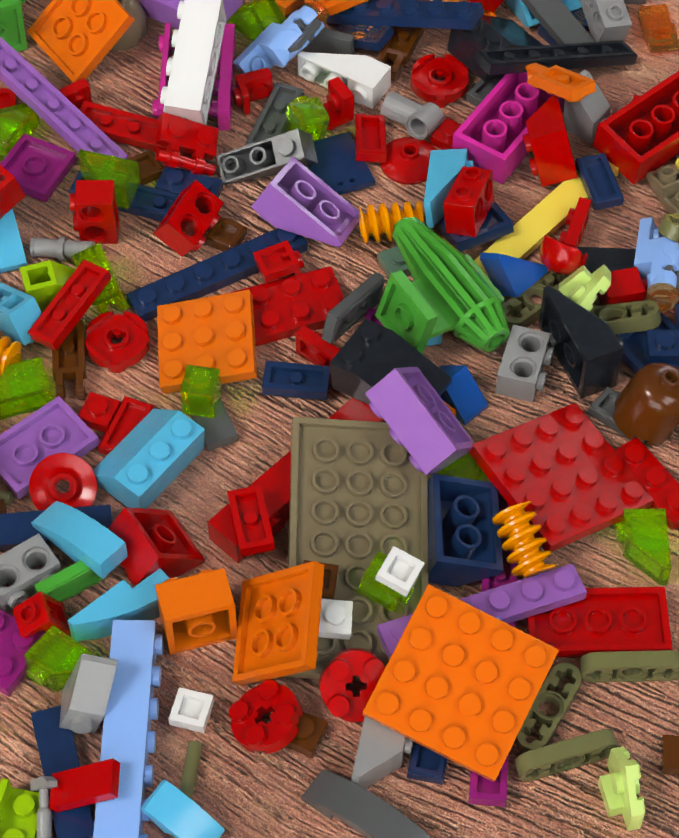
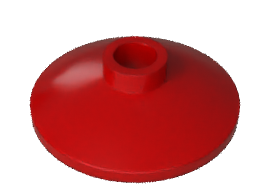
[380,137,436,185]
[29,453,97,511]

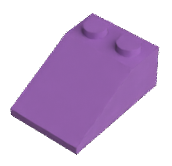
[251,157,359,247]

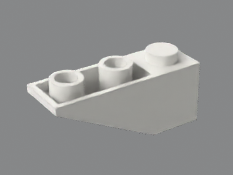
[298,52,391,109]

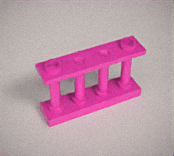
[152,23,236,130]

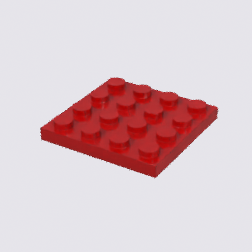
[469,403,654,552]

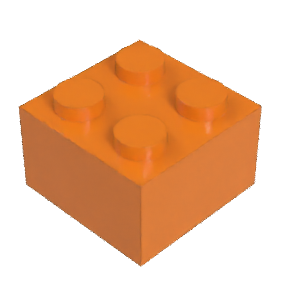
[155,568,237,655]

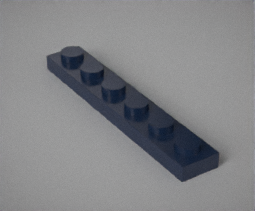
[320,0,484,30]
[126,228,308,322]

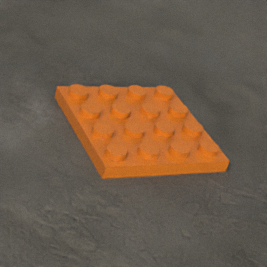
[362,584,559,782]

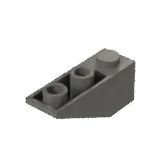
[216,128,318,185]

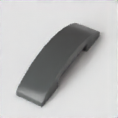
[301,769,431,838]

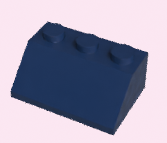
[428,473,504,587]

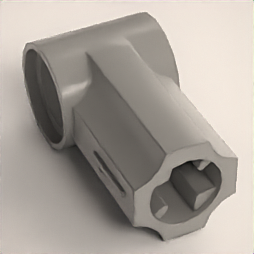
[380,91,444,140]

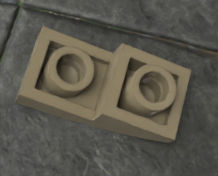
[646,163,679,214]

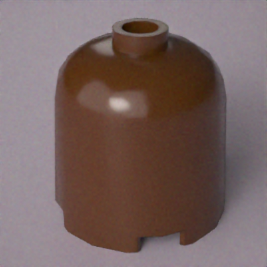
[613,362,679,446]

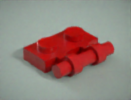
[155,112,219,177]

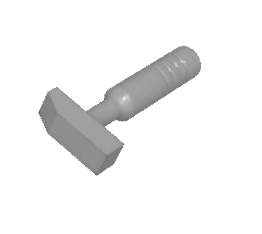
[30,776,58,838]

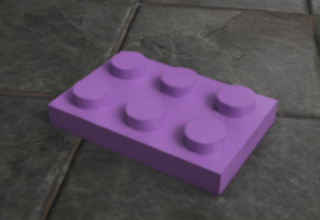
[0,396,99,500]

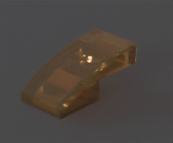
[637,4,679,54]

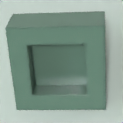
[377,246,411,278]

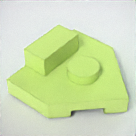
[558,265,611,312]
[598,746,645,831]

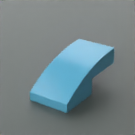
[140,780,225,838]

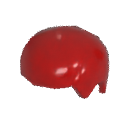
[540,234,588,275]

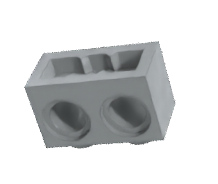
[579,0,632,42]
[495,324,554,403]
[0,533,61,613]

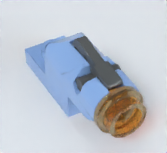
[233,0,330,74]
[634,217,679,312]

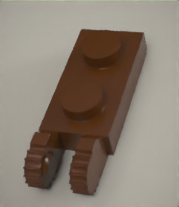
[376,26,426,81]
[52,320,87,402]

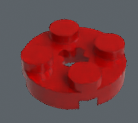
[410,54,469,108]
[85,311,150,373]
[319,648,386,722]
[229,679,303,754]

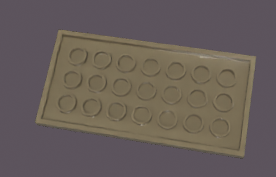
[285,417,428,681]

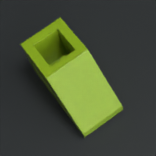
[19,260,76,312]

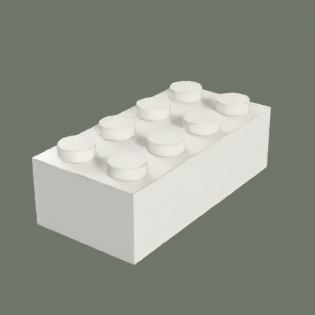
[160,0,226,125]

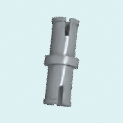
[30,236,96,261]

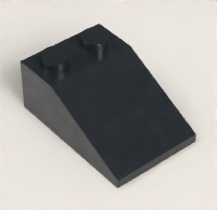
[447,15,543,82]
[539,286,624,398]
[330,319,452,405]

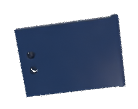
[308,131,375,195]

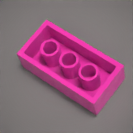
[452,72,565,184]

